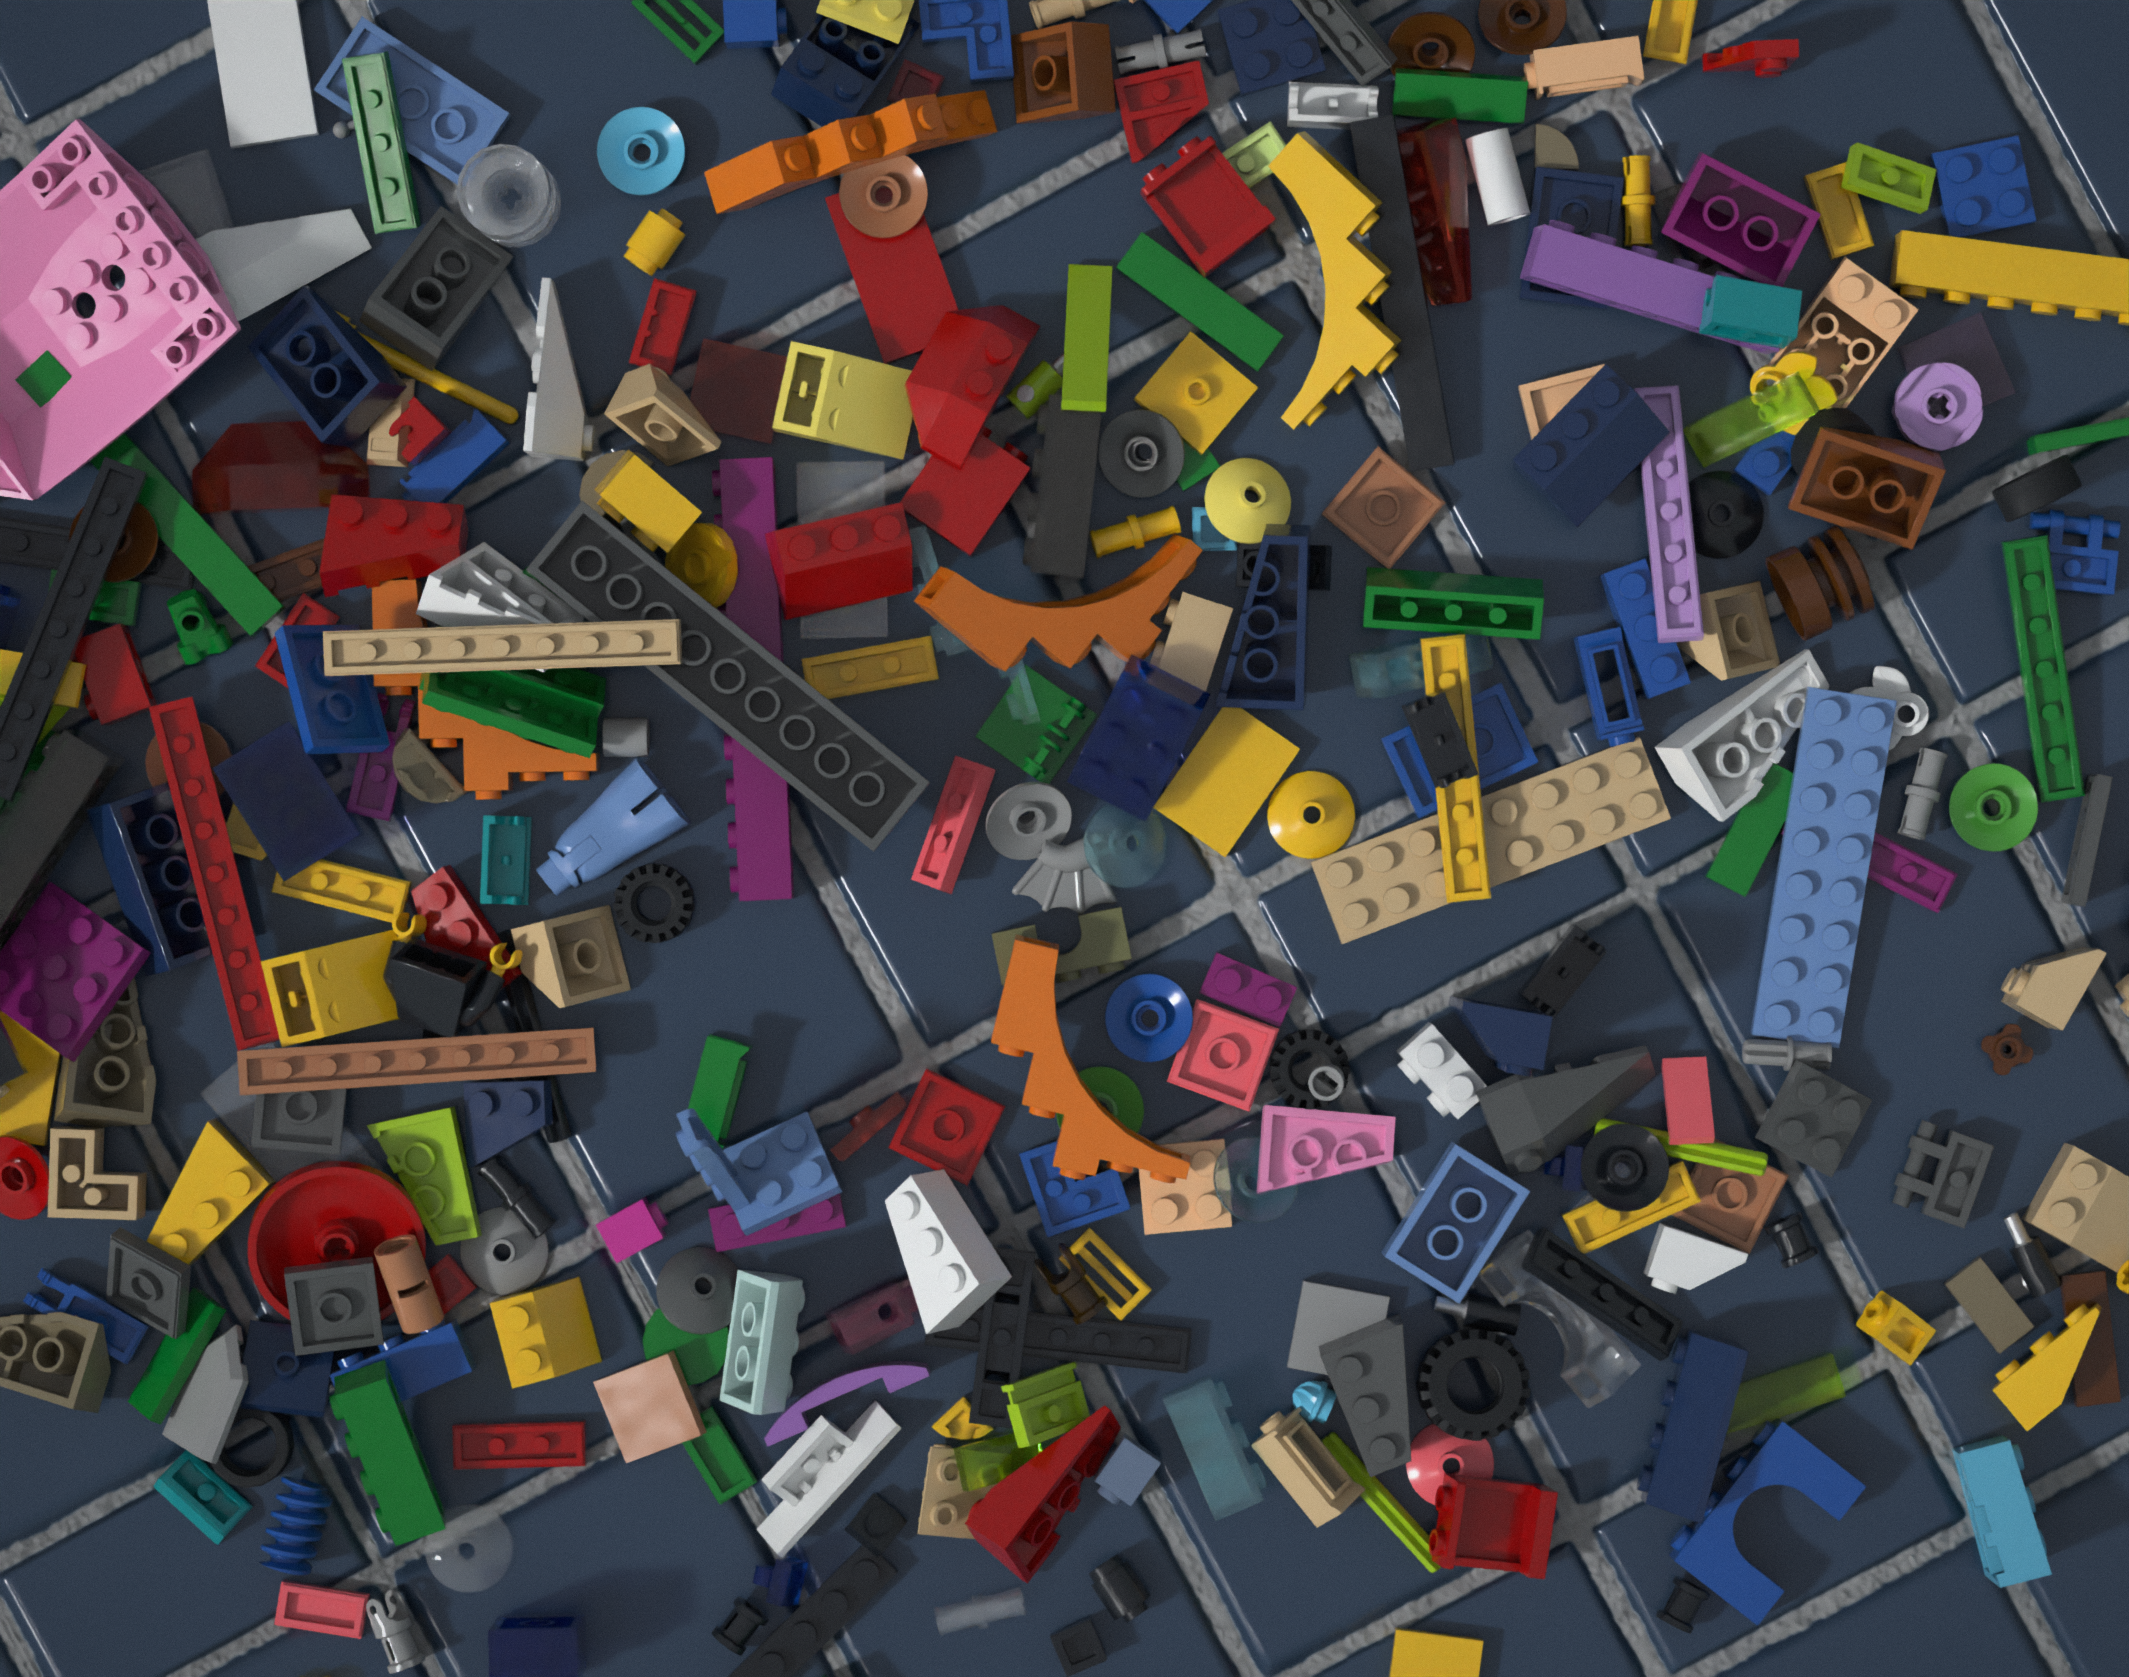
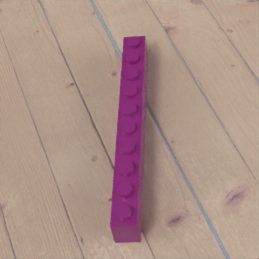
[712,457,794,901]

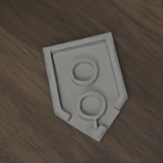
[162,1325,249,1464]

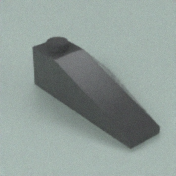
[1475,1045,1656,1178]

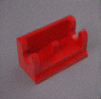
[389,397,451,466]

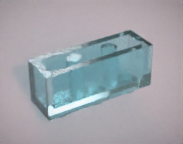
[1162,1375,1268,1522]

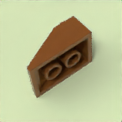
[1788,426,1946,550]

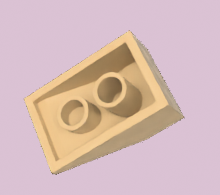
[2022,1143,2129,1273]

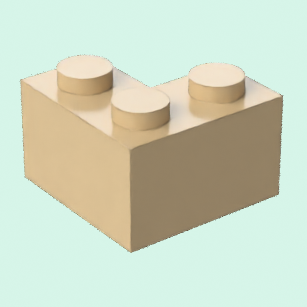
[48,1126,147,1220]

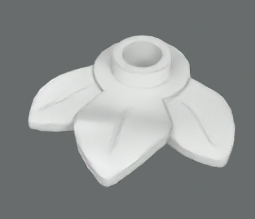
[1850,666,1929,750]

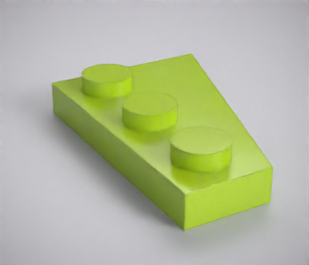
[367,1106,482,1246]

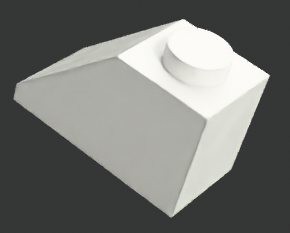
[1643,1223,1748,1294]

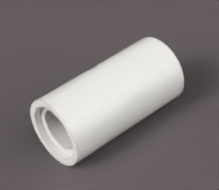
[1465,128,1531,226]

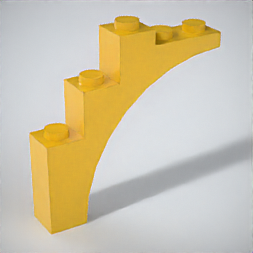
[1268,131,1402,430]

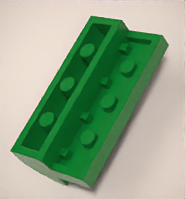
[419,625,606,758]

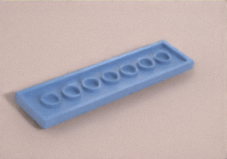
[1750,686,1897,1048]

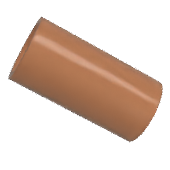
[374,1235,444,1334]

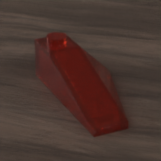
[1397,117,1472,306]

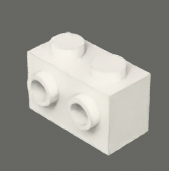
[1396,1022,1487,1119]

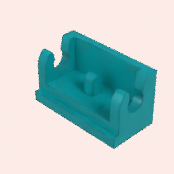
[1699,275,1802,349]
[480,815,532,905]

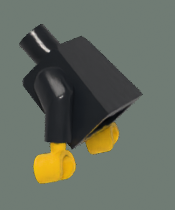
[383,912,523,1039]

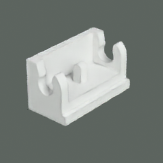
[1287,82,1379,130]

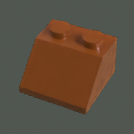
[1011,22,1116,124]

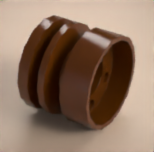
[1766,526,1875,641]

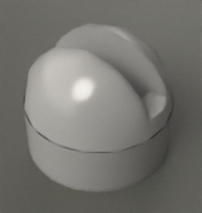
[1308,1063,1345,1101]

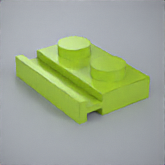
[1001,1362,1090,1448]

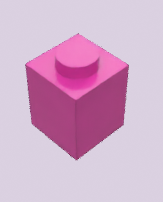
[596,1196,668,1263]

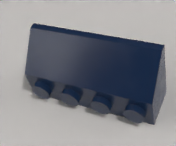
[86,782,213,976]
[1449,996,1553,1077]
[1637,1329,1749,1523]

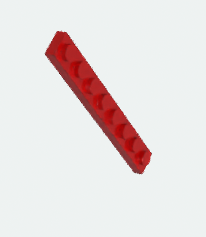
[149,696,280,1051]

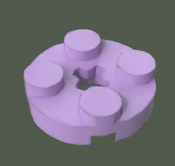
[1892,363,1983,452]

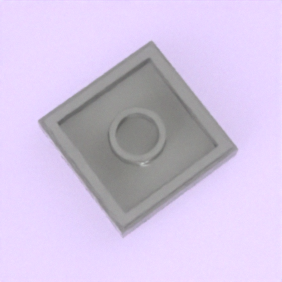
[1287,1280,1390,1375]

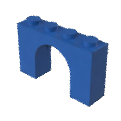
[1669,1417,1866,1626]

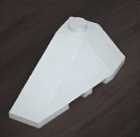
[195,208,372,321]
[523,277,595,461]
[1655,649,1830,822]

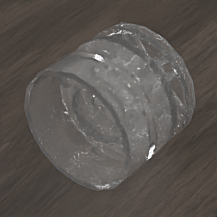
[457,144,561,248]

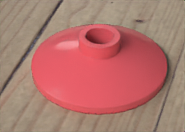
[1406,1423,1494,1505]

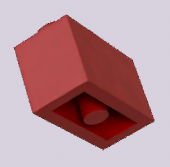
[71,624,157,726]

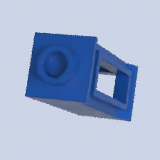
[399,409,511,503]
[1573,627,1644,747]

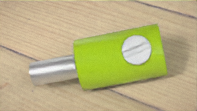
[1006,352,1064,420]

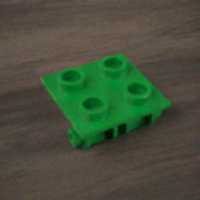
[975,664,1097,784]

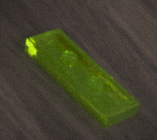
[1683,371,1819,467]
[1726,1353,1846,1434]

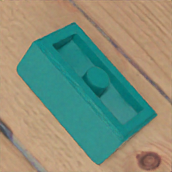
[154,1450,253,1545]

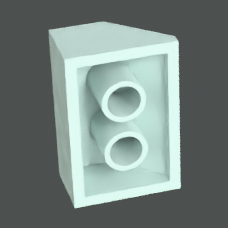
[719,1269,805,1415]

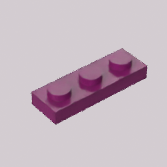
[708,1193,847,1252]

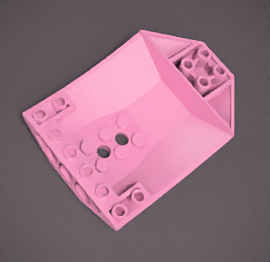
[0,119,241,500]

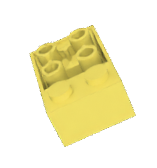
[772,341,913,460]

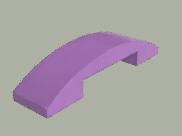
[764,1361,931,1447]

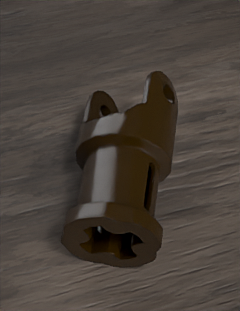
[1035,1242,1108,1325]

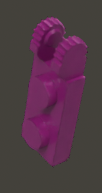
[346,692,416,822]

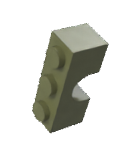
[991,906,1132,986]

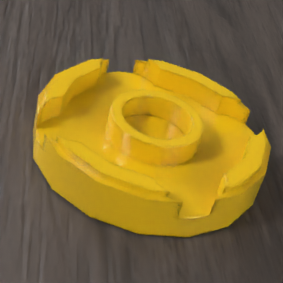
[665,523,738,608]

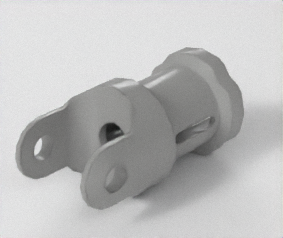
[366,1589,425,1674]

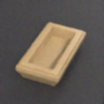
[366,379,415,467]

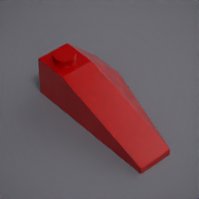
[965,1406,1121,1584]

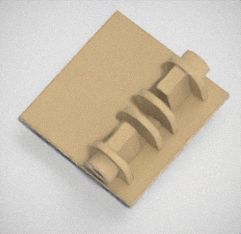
[917,1444,1011,1539]

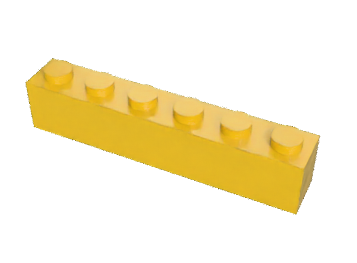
[1889,230,2129,326]

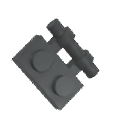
[1892,1120,1994,1229]

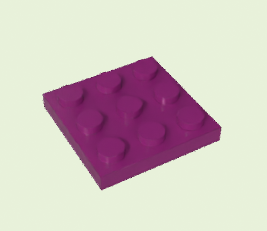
[0,882,151,1062]

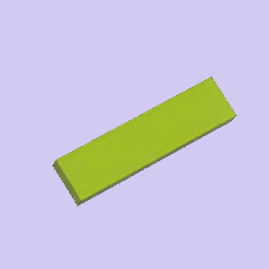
[1061,264,1112,412]

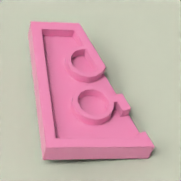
[1256,1105,1396,1194]

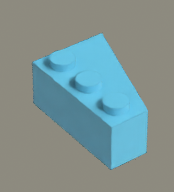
[1952,1435,2052,1588]

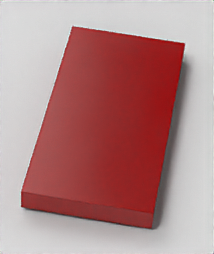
[825,188,958,364]

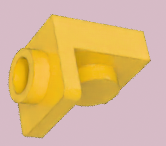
[1856,1291,1937,1366]

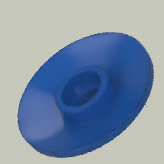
[1105,974,1193,1062]

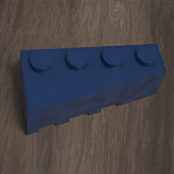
[1215,524,1311,710]

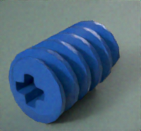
[259,1476,333,1575]

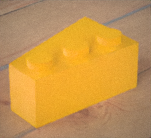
[147,1118,277,1266]

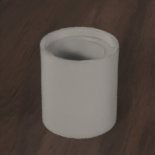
[603,717,650,757]

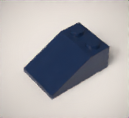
[247,286,407,447]

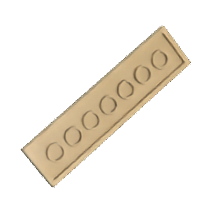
[1310,737,1671,944]

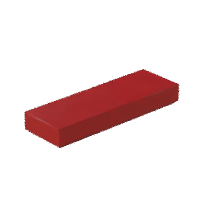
[452,1420,587,1470]

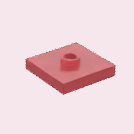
[1167,998,1279,1112]

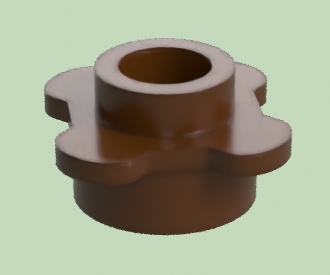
[1981,1023,2033,1075]

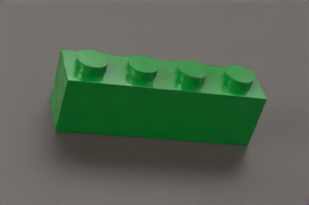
[1363,567,1544,640]
[329,1360,446,1546]

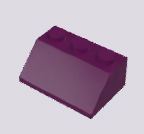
[1661,152,1821,287]

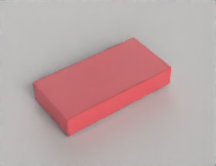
[1661,1056,1715,1145]
[274,1579,370,1639]

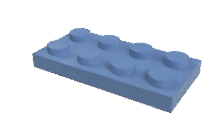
[314,16,511,189]

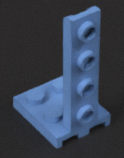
[675,1108,843,1236]

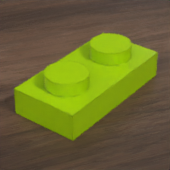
[1841,142,1937,214]

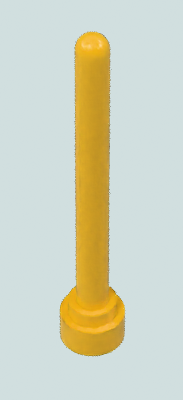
[336,311,519,424]

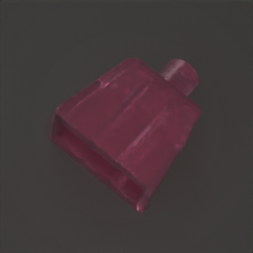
[825,1283,919,1355]

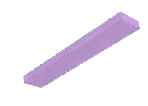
[1634,385,1704,643]

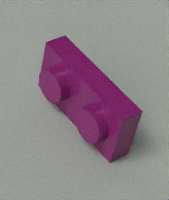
[1199,952,1297,1028]

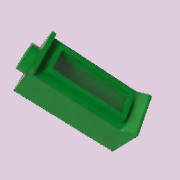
[688,1034,752,1149]

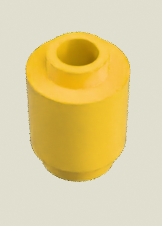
[623,208,686,276]

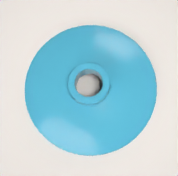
[597,107,685,196]

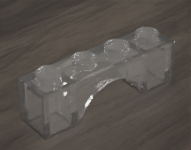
[1478,1229,1641,1408]

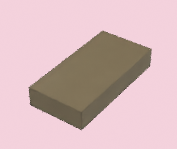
[1944,1256,2034,1354]

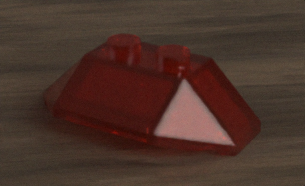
[192,421,370,515]

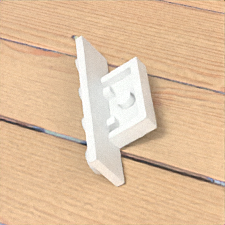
[756,1400,901,1558]

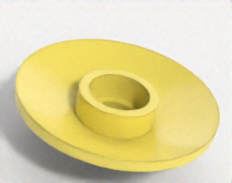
[1204,458,1291,544]

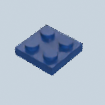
[1930,135,2036,238]

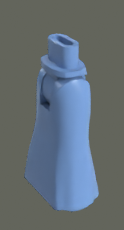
[536,756,690,896]

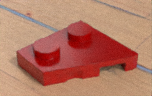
[1702,39,1799,78]
[1113,60,1209,164]

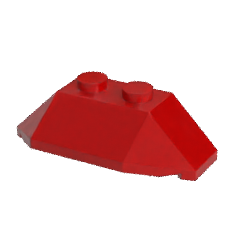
[905,305,1041,469]

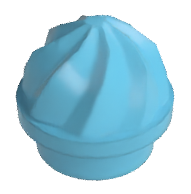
[1292,1381,1337,1424]

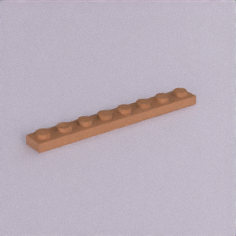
[237,1028,596,1096]

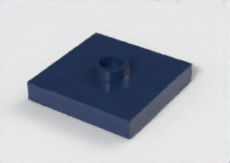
[239,1320,336,1418]

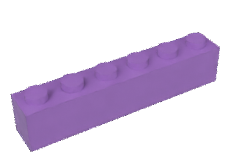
[1520,220,1779,354]

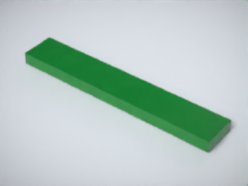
[2001,534,2085,803]

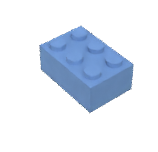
[1381,1141,1530,1304]

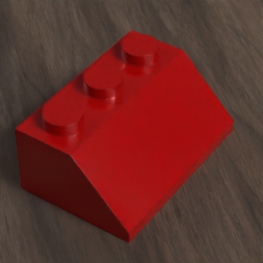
[765,502,913,620]

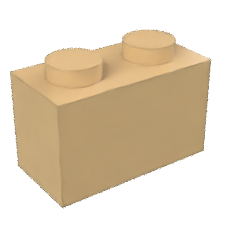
[1149,592,1233,693]

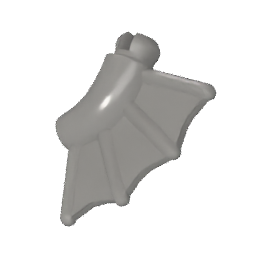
[1012,833,1117,915]

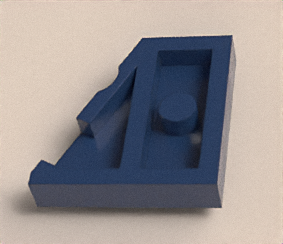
[463,1080,553,1167]

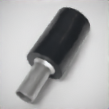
[2003,1212,2062,1298]
[1434,1293,1521,1336]

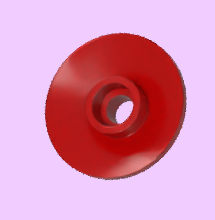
[0,1135,49,1220]

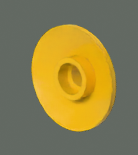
[1267,771,1355,859]

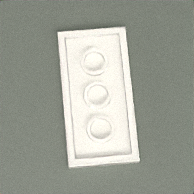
[207,0,319,149]

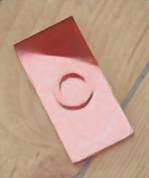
[830,1090,908,1162]

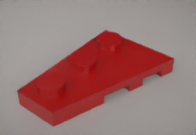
[411,865,523,990]

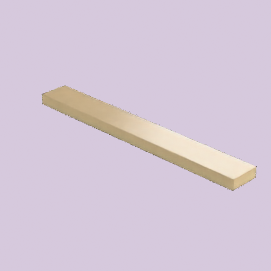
[323,619,682,676]

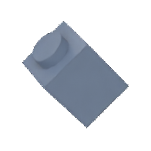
[1094,1433,1161,1506]

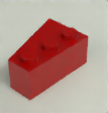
[319,494,469,597]

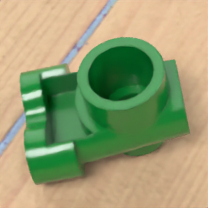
[167,589,234,665]

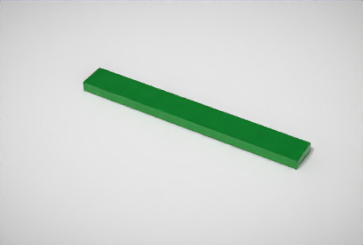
[15,350,286,637]

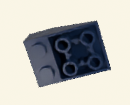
[771,14,920,127]

